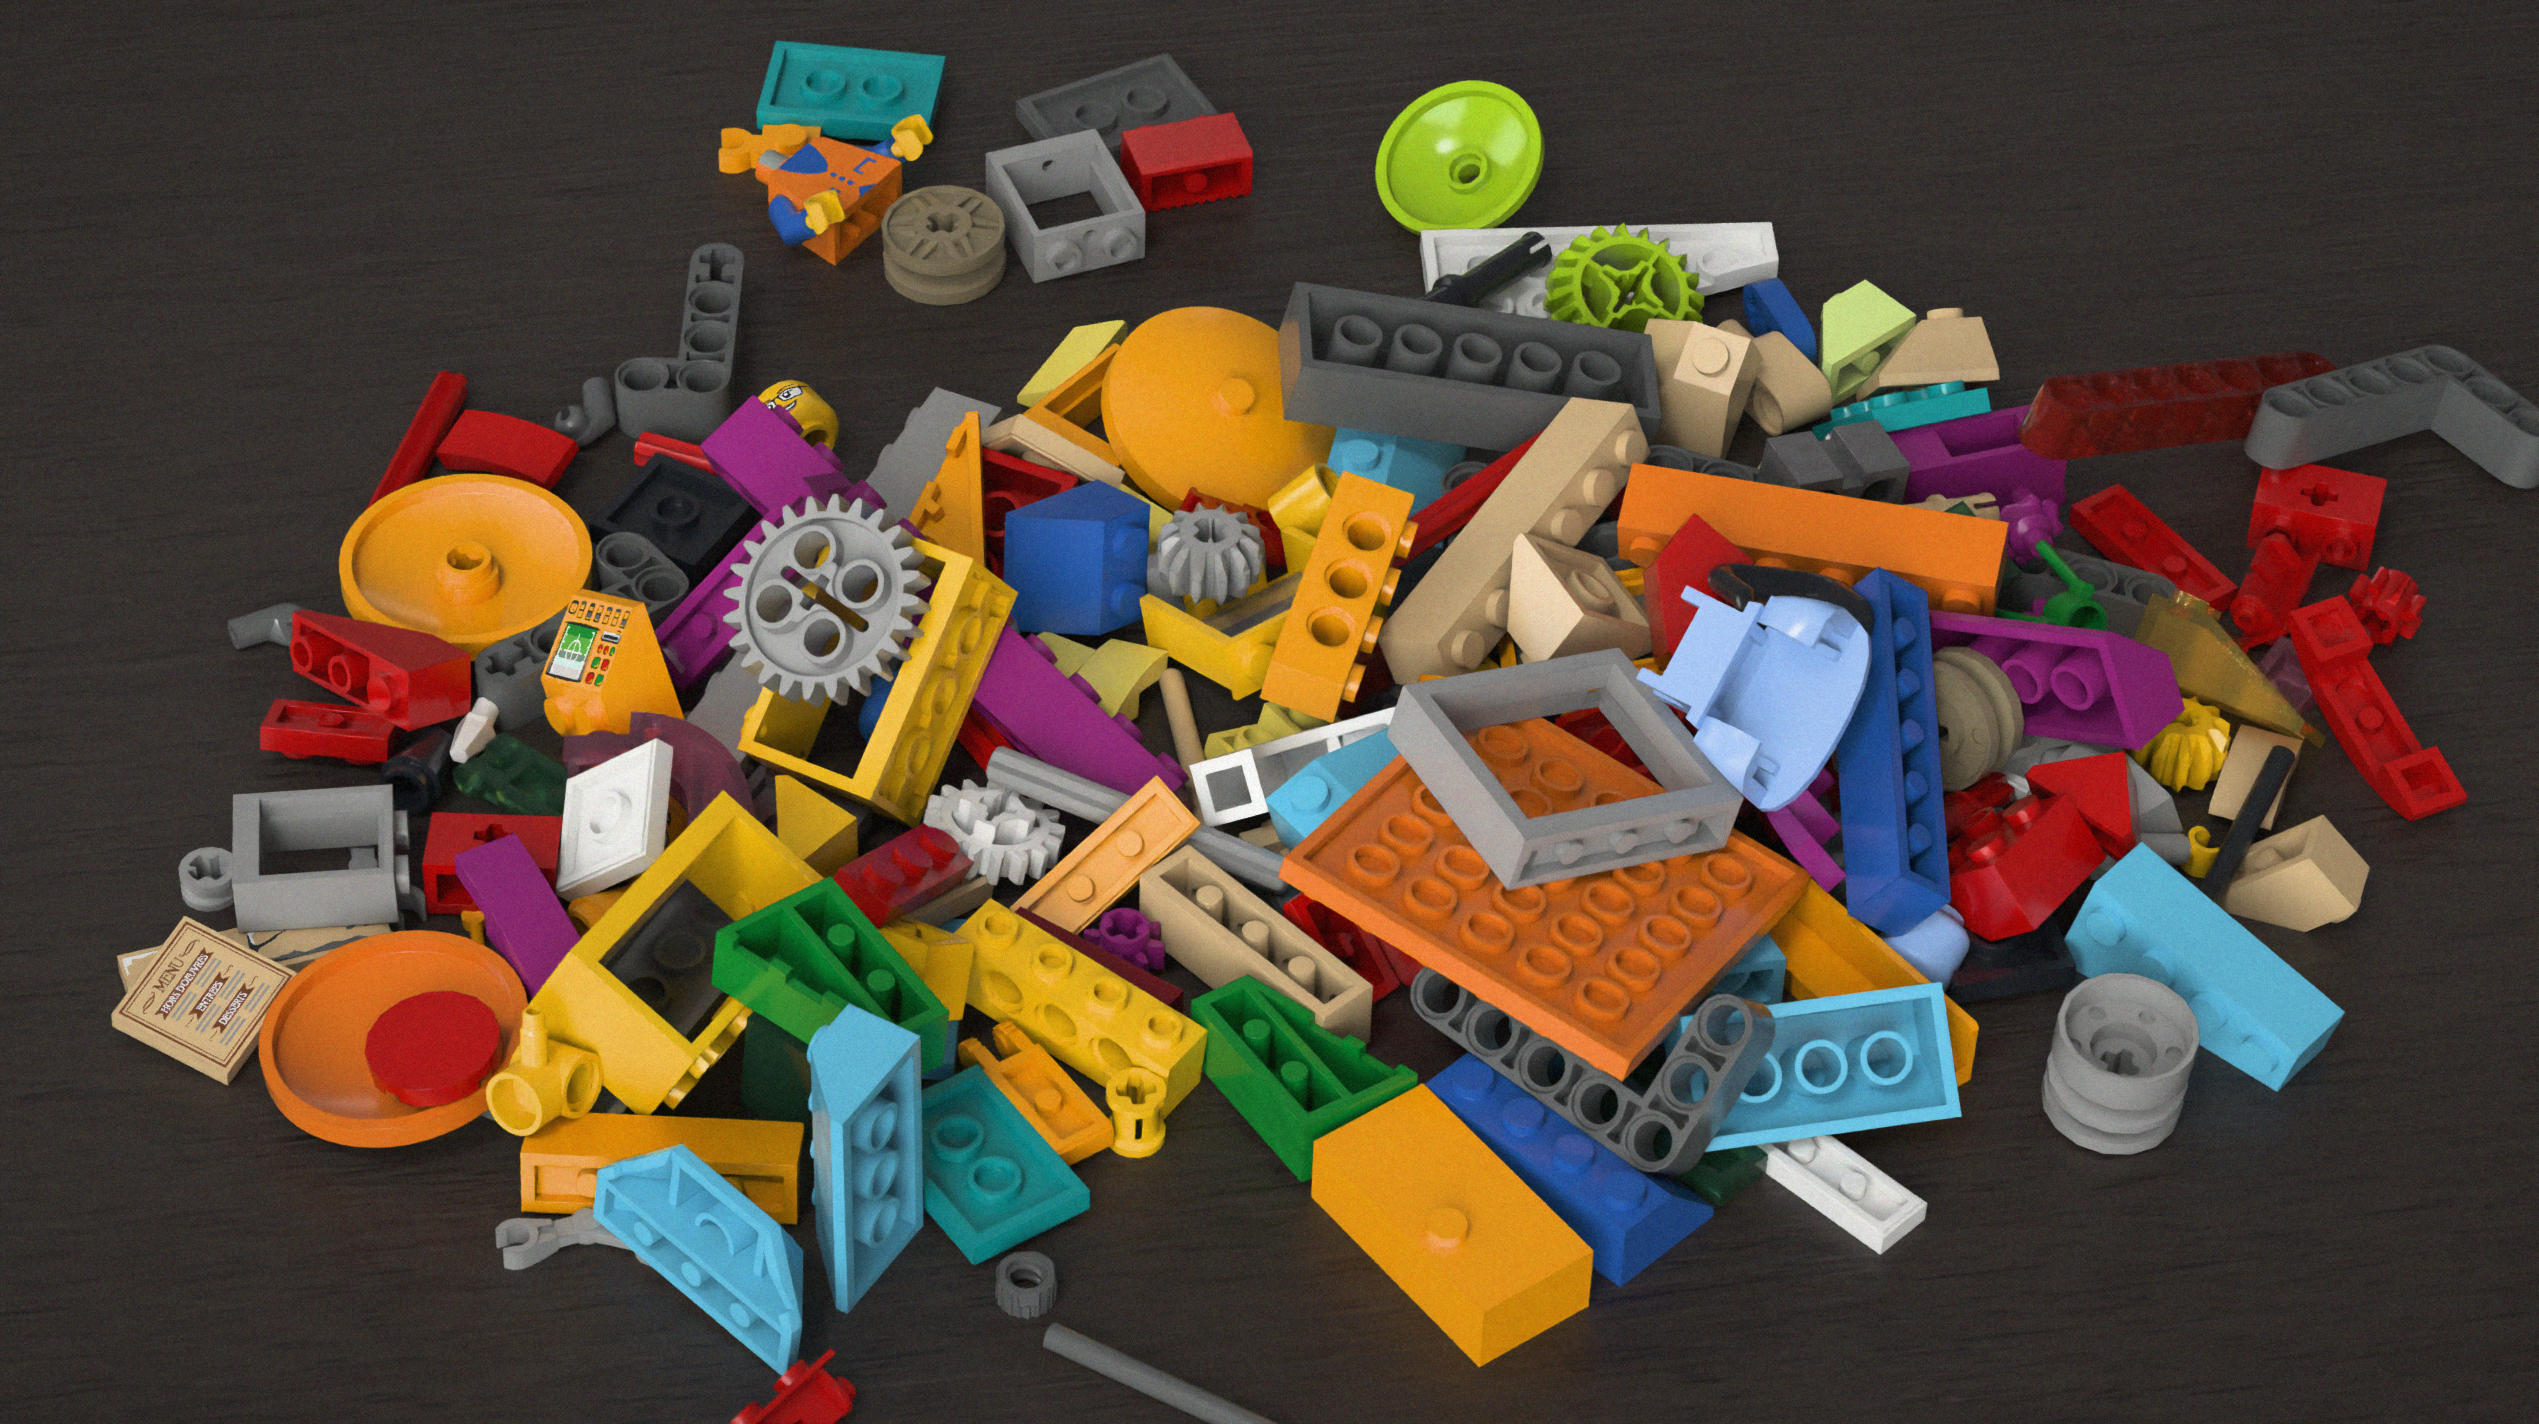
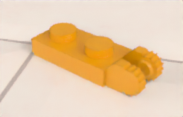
[957,1020,1114,1166]

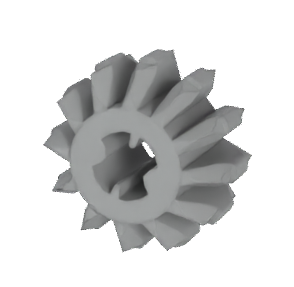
[1157,503,1263,606]

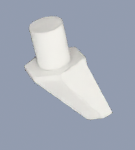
[450,697,499,764]

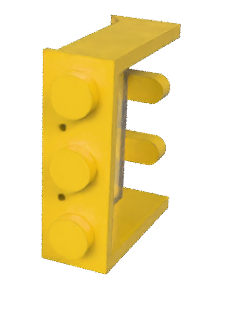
[1139,525,1388,701]

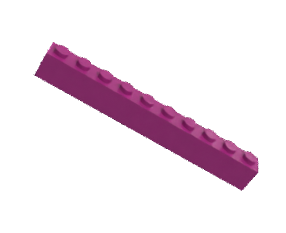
[699,394,1195,811]

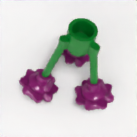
[1994,494,2108,631]

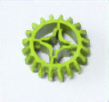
[1543,223,1705,333]

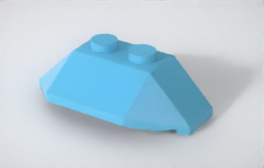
[593,1144,803,1376]

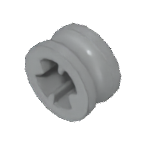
[178,847,234,912]

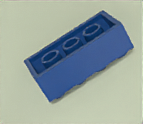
[1425,1051,1714,1287]

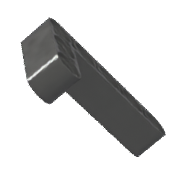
[2243,344,2539,489]
[1411,967,1775,1175]

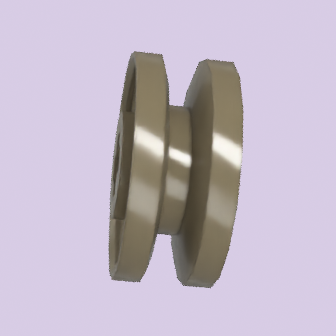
[881,185,1007,306]
[1932,646,2024,791]

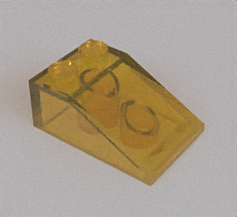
[2133,590,2326,749]

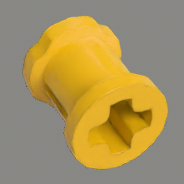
[1106,1067,1167,1158]

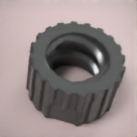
[995,1251,1058,1319]

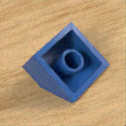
[1003,480,1150,635]

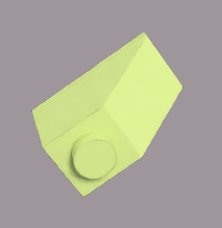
[1818,279,1916,406]

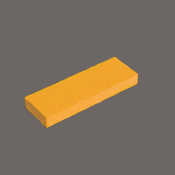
[1010,775,1203,937]

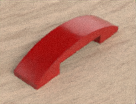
[2286,594,2468,822]

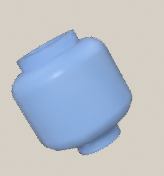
[1878,904,1970,992]

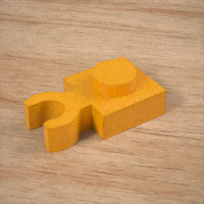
[719,124,821,174]

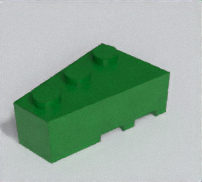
[711,876,950,1075]
[1191,974,1418,1183]

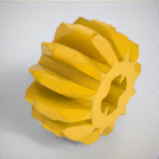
[2121,696,2231,793]

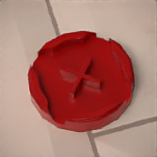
[364,991,504,1107]

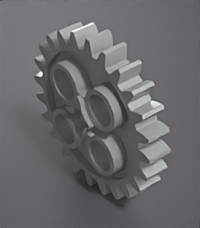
[723,494,931,707]

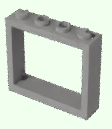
[1386,647,1744,890]

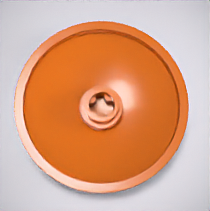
[259,930,528,1148]

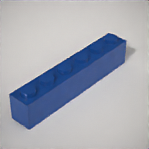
[1837,567,1951,937]

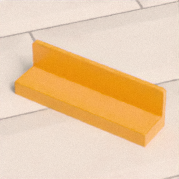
[1768,879,1979,1087]
[520,1113,804,1224]

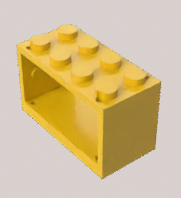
[737,537,1018,828]
[522,790,824,1115]

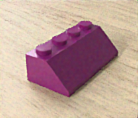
[1929,610,2185,750]

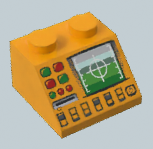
[540,589,685,752]

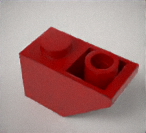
[1643,513,1754,670]

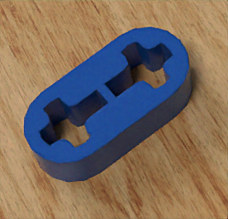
[1742,278,1817,364]

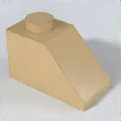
[2219,815,2370,932]

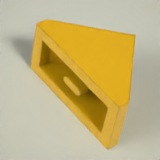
[775,775,858,879]

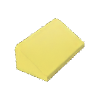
[1017,320,1127,407]

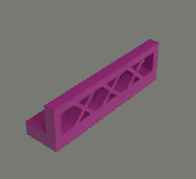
[654,472,853,691]

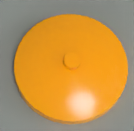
[1101,306,1337,513]
[339,474,594,661]

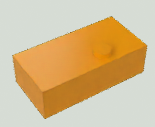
[1311,1083,1594,1368]

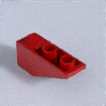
[290,609,471,732]

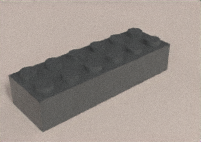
[1278,281,1662,452]

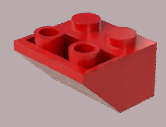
[1947,793,2107,941]

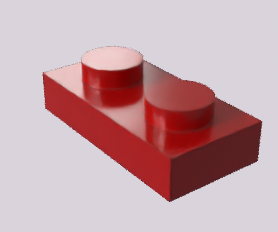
[260,698,402,765]

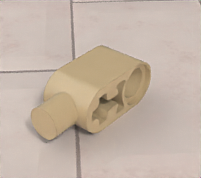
[1716,319,1833,436]

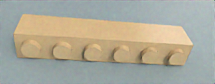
[1377,397,1651,685]

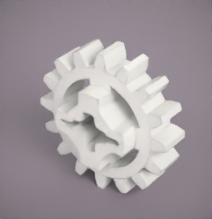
[923,779,1065,885]

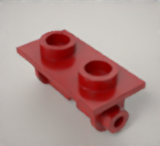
[2230,533,2321,652]
[729,1349,856,1424]

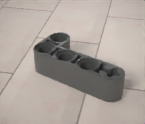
[615,242,746,441]
[475,532,689,730]

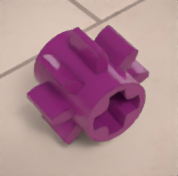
[1084,908,1165,972]

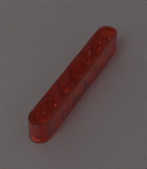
[2016,351,2338,460]

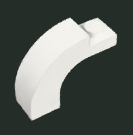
[1189,706,1396,827]

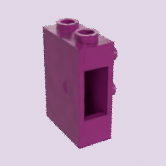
[1887,401,2073,521]

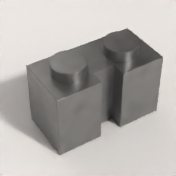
[1757,420,1911,505]

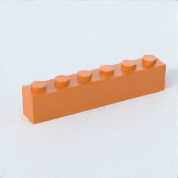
[1617,462,2009,617]

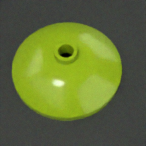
[1375,80,1545,237]

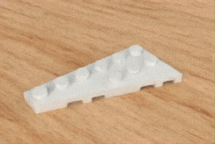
[1420,222,1779,319]

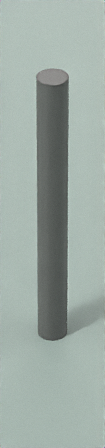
[1043,1322,1279,1424]

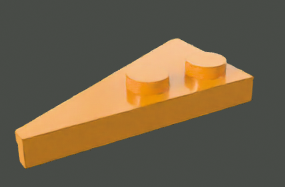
[868,411,987,624]

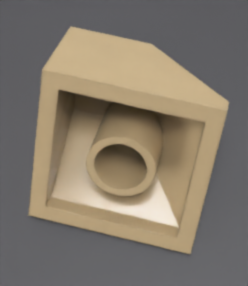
[1856,308,2000,402]
[1643,318,1763,460]
[1507,532,1653,664]

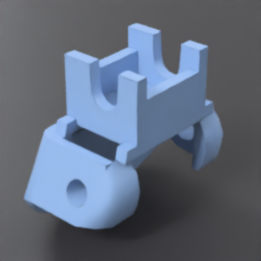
[1636,585,1872,811]

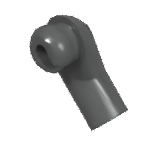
[555,377,616,447]
[227,602,313,650]

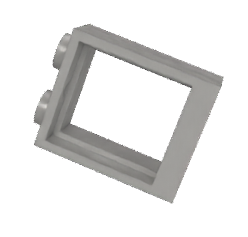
[986,128,1145,283]
[232,784,411,933]

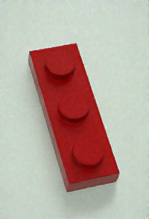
[2069,483,2239,629]
[833,823,975,929]

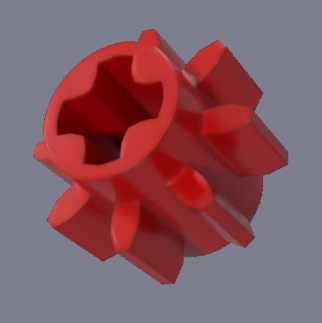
[2348,566,2427,647]

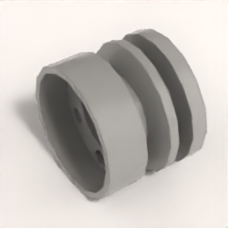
[2041,973,2200,1155]

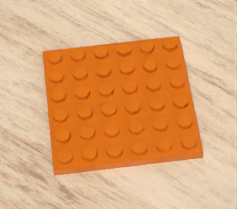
[1278,717,1812,1082]

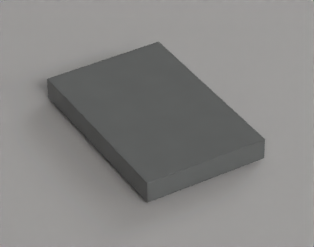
[1016,53,1220,165]

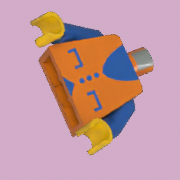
[755,114,934,265]

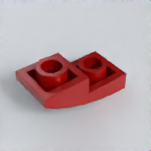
[435,410,579,492]

